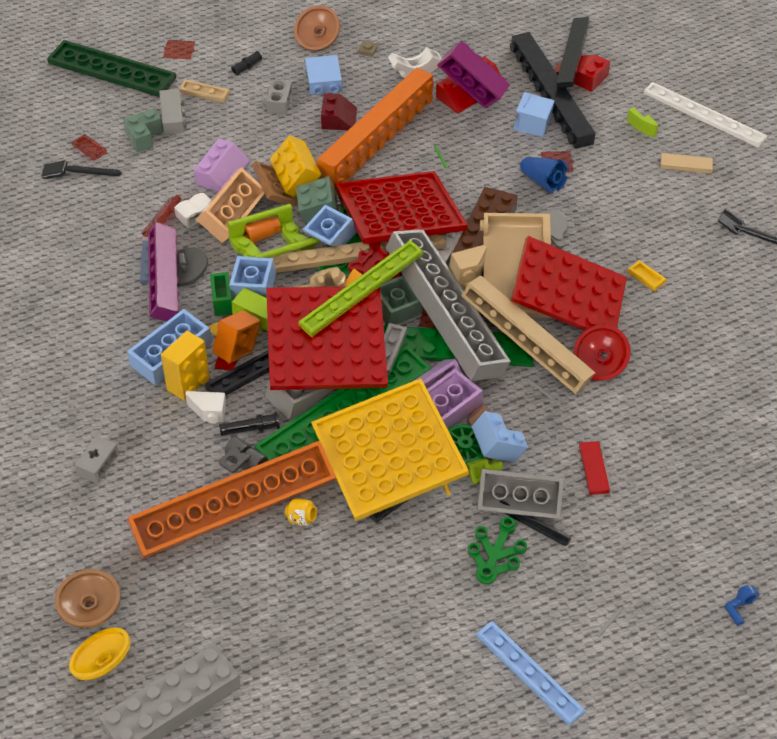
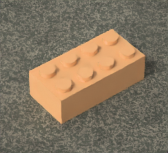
[196,167,265,243]

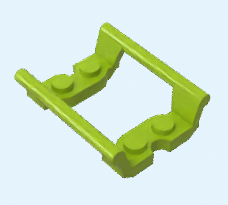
[227,204,320,258]

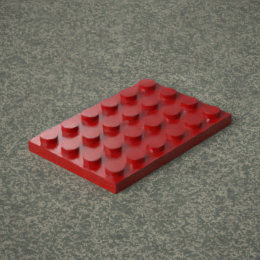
[511,235,627,331]

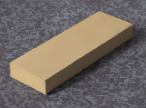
[179,79,230,103]
[660,153,713,173]

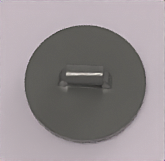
[176,247,208,285]

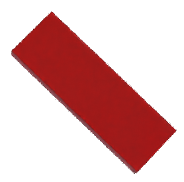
[579,441,610,495]

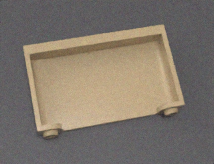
[480,213,552,318]

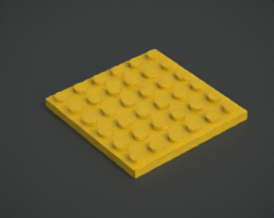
[311,378,469,521]

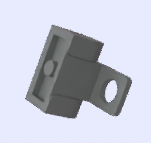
[219,436,268,473]

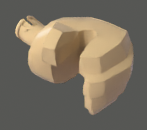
[294,267,347,287]

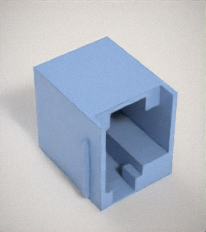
[513,92,555,137]

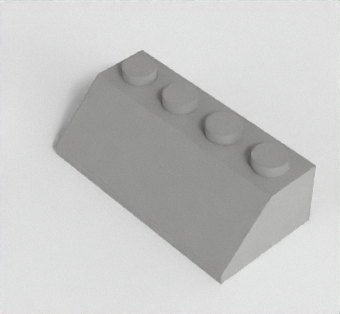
[477,469,564,519]

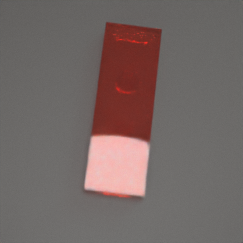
[141,194,181,237]

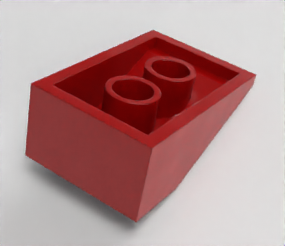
[554,55,610,92]

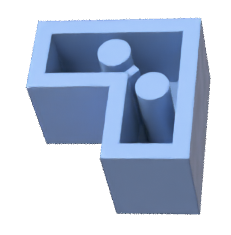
[472,411,528,462]

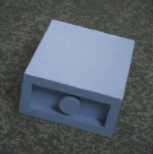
[305,55,342,95]

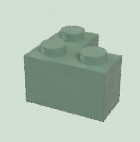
[123,109,162,153]

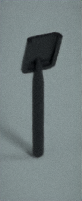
[42,160,121,179]
[718,208,777,244]

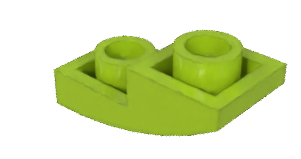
[627,107,658,137]

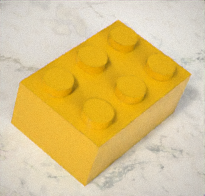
[269,135,322,197]
[161,331,210,401]

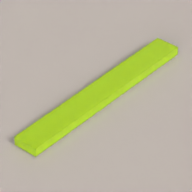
[299,240,423,337]

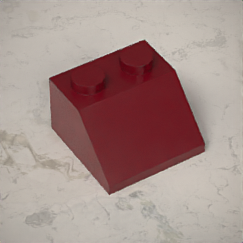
[321,93,357,131]

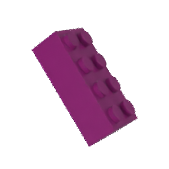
[437,41,510,108]

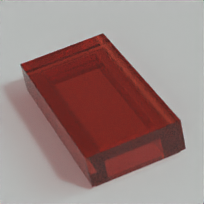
[72,134,107,161]

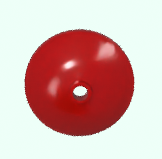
[573,325,631,381]

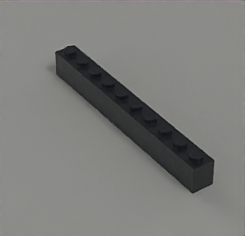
[510,32,596,149]

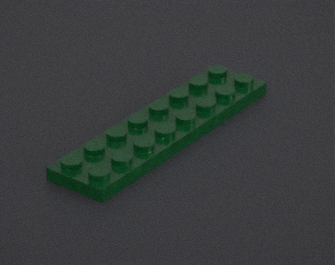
[47,40,176,97]

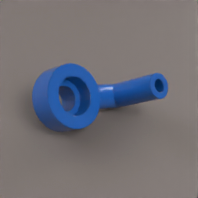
[725,585,760,626]

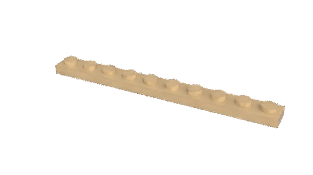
[272,234,446,273]

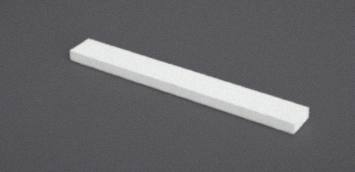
[643,82,767,148]

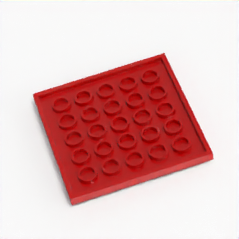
[335,171,468,244]
[266,286,388,390]

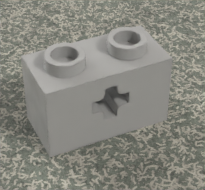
[74,436,119,484]

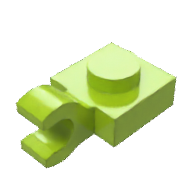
[466,458,504,484]

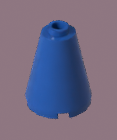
[520,157,569,194]

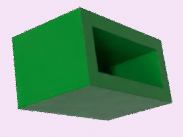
[210,272,232,316]

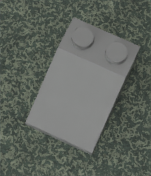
[265,381,333,420]

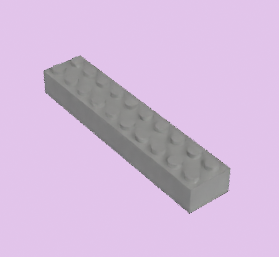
[386,229,511,381]

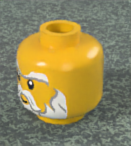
[285,498,317,526]

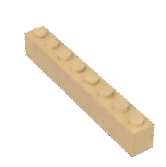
[461,276,595,394]

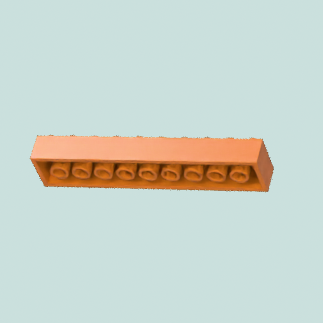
[317,67,434,188]
[127,441,336,560]

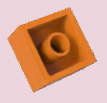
[212,310,261,363]

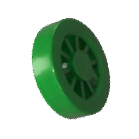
[448,424,487,466]

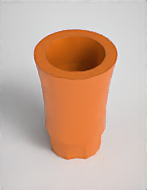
[243,216,281,245]

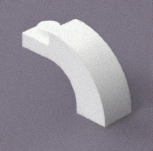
[388,47,442,78]

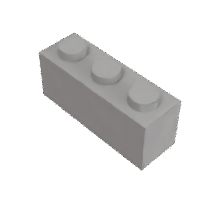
[159,89,187,135]

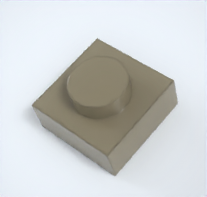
[358,40,378,57]

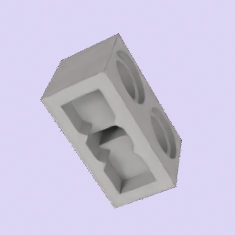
[264,80,292,114]

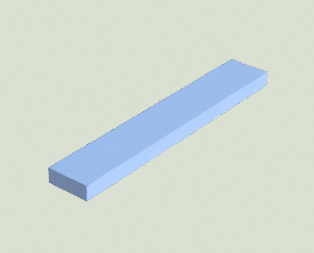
[476,621,586,727]

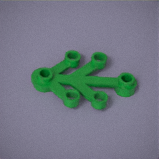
[468,517,527,584]

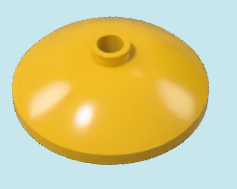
[69,627,131,680]

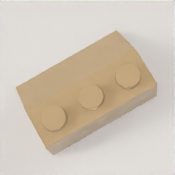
[449,245,487,290]

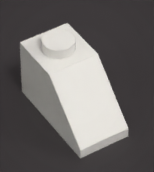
[186,391,226,424]

